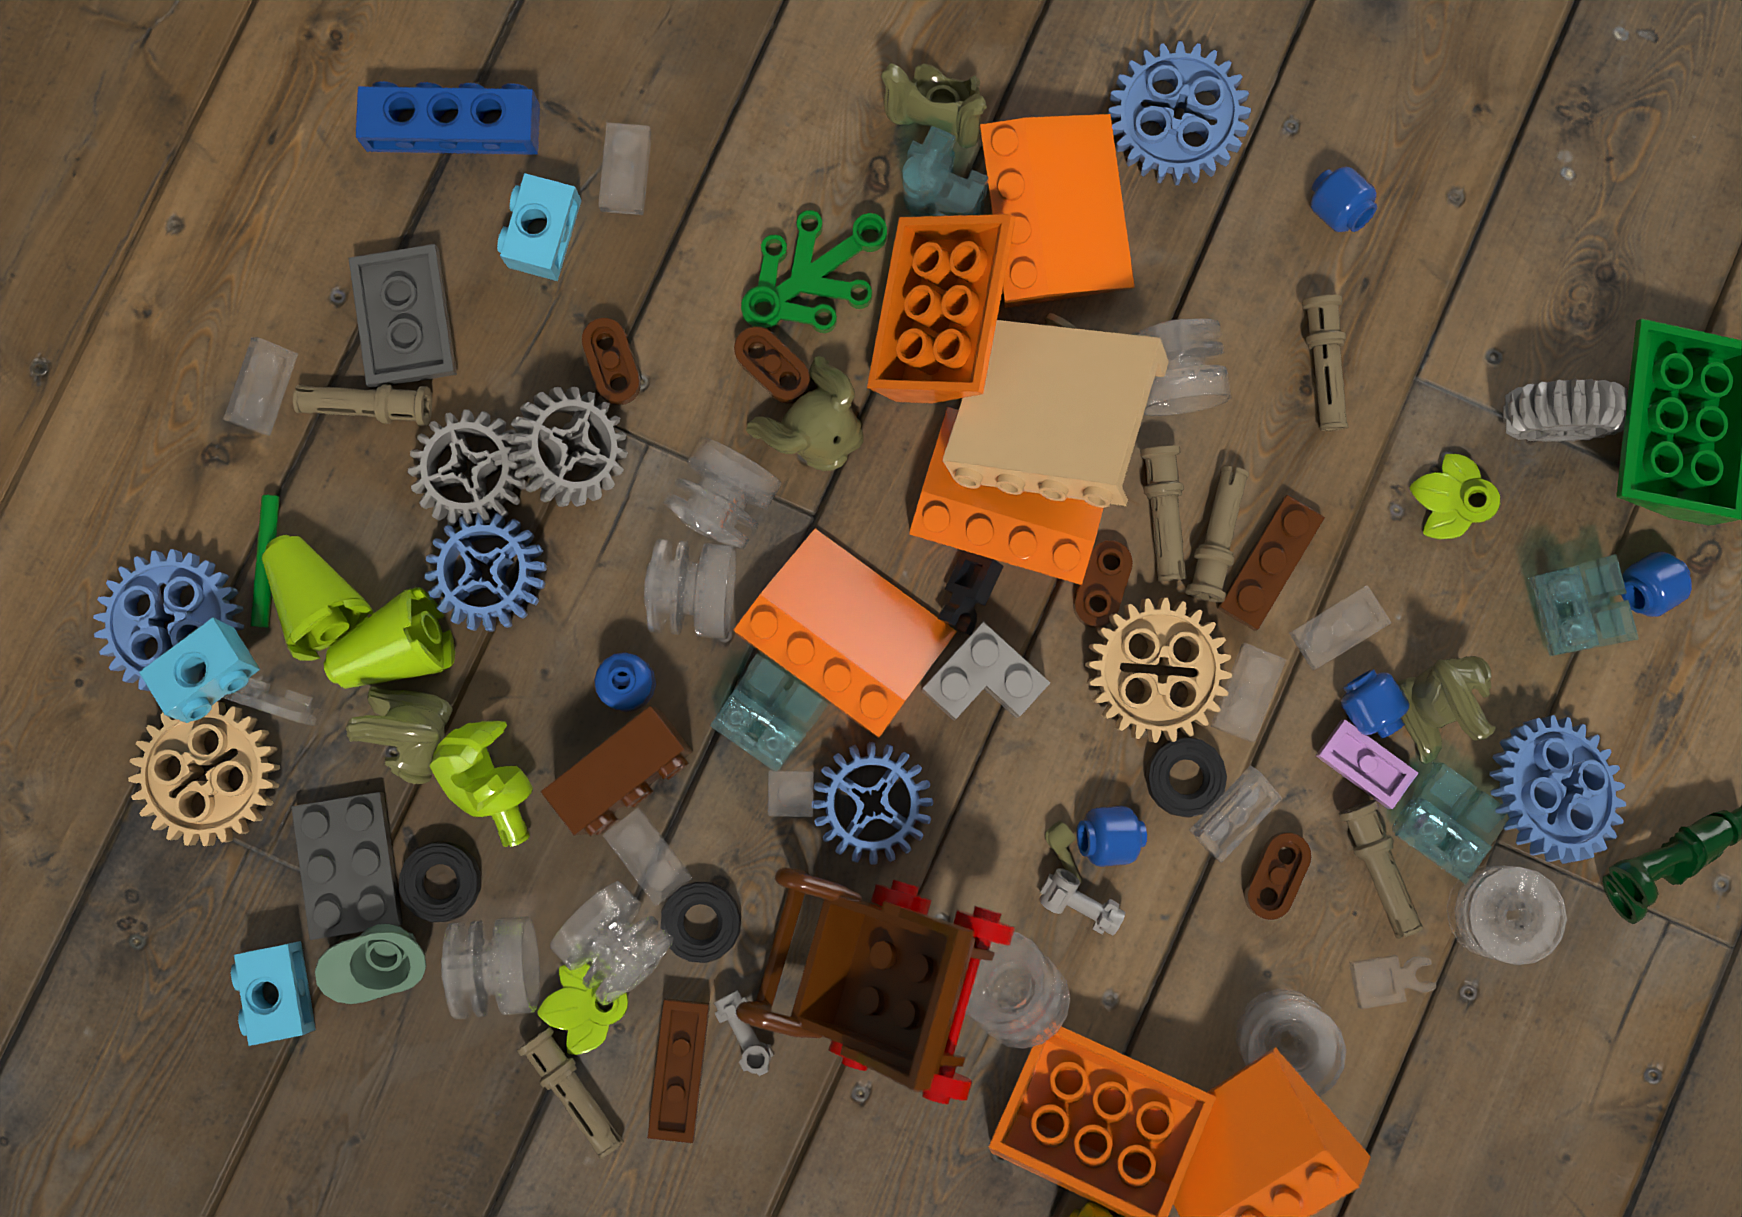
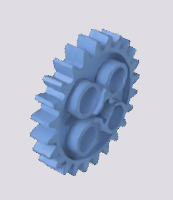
[1108,41,1251,185]
[93,549,244,691]
[1490,715,1626,864]

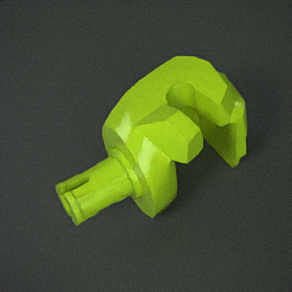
[429,721,533,847]

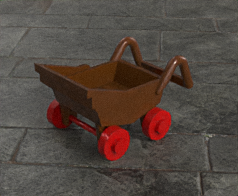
[736,868,1015,1104]

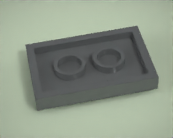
[348,244,457,389]
[291,792,403,940]

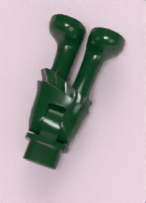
[1603,806,1742,924]

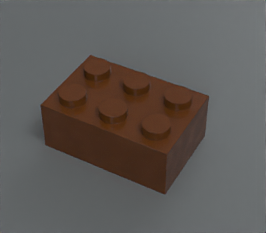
[540,706,693,837]

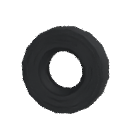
[1145,737,1227,818]
[399,842,481,922]
[660,881,741,963]

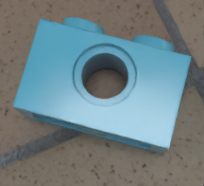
[497,173,581,281]
[139,617,260,723]
[231,941,316,1046]

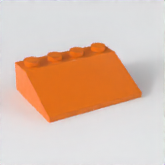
[980,114,1135,308]
[867,214,1016,403]
[909,407,1104,585]
[733,529,957,739]
[989,1019,1217,1217]
[1173,1047,1371,1217]

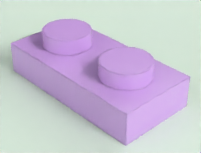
[1315,719,1418,809]

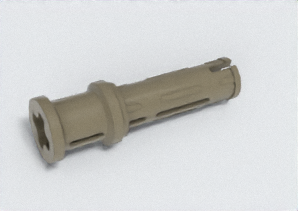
[1302,295,1349,431]
[293,384,432,426]
[1140,445,1187,581]
[1185,466,1249,602]
[1339,800,1423,939]
[517,1026,624,1159]

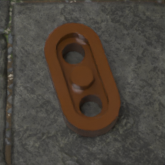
[582,318,641,405]
[734,327,810,403]
[1073,541,1133,628]
[1245,833,1311,920]

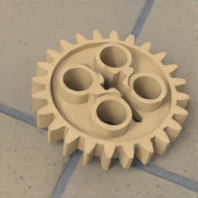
[1085,598,1232,743]
[128,702,280,846]

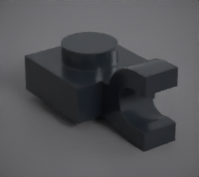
[938,550,1004,635]

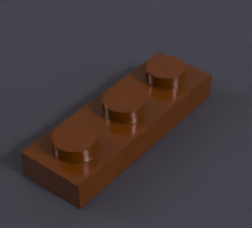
[1217,495,1325,631]
[647,998,710,1143]

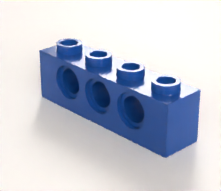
[356,82,540,155]

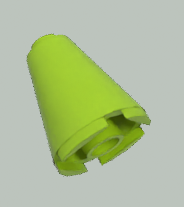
[262,535,373,661]
[324,587,456,689]

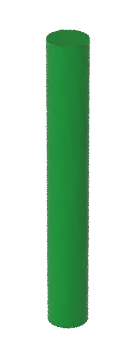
[250,495,280,628]

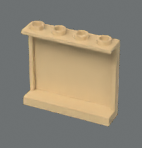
[942,320,1169,507]

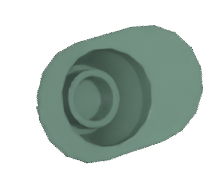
[315,924,426,1004]

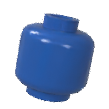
[1310,167,1377,232]
[1621,551,1692,617]
[594,652,656,712]
[1341,669,1410,738]
[1077,806,1147,867]

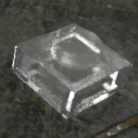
[768,771,814,817]

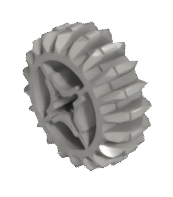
[1503,379,1628,442]
[507,387,628,507]
[408,409,527,527]

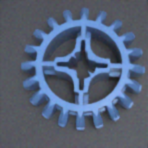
[425,512,547,632]
[812,742,933,864]

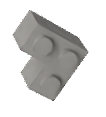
[921,622,1050,721]

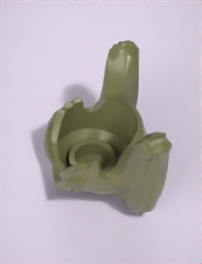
[881,63,987,149]
[746,356,864,471]
[1397,656,1496,764]
[346,686,453,784]

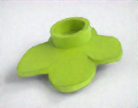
[1410,454,1500,540]
[538,962,629,1055]

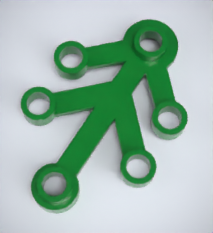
[741,210,887,333]

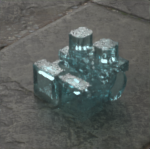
[902,126,989,217]
[1529,554,1639,657]
[710,654,831,772]
[1392,762,1510,884]

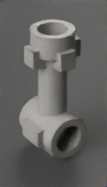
[1039,868,1126,936]
[714,990,775,1076]

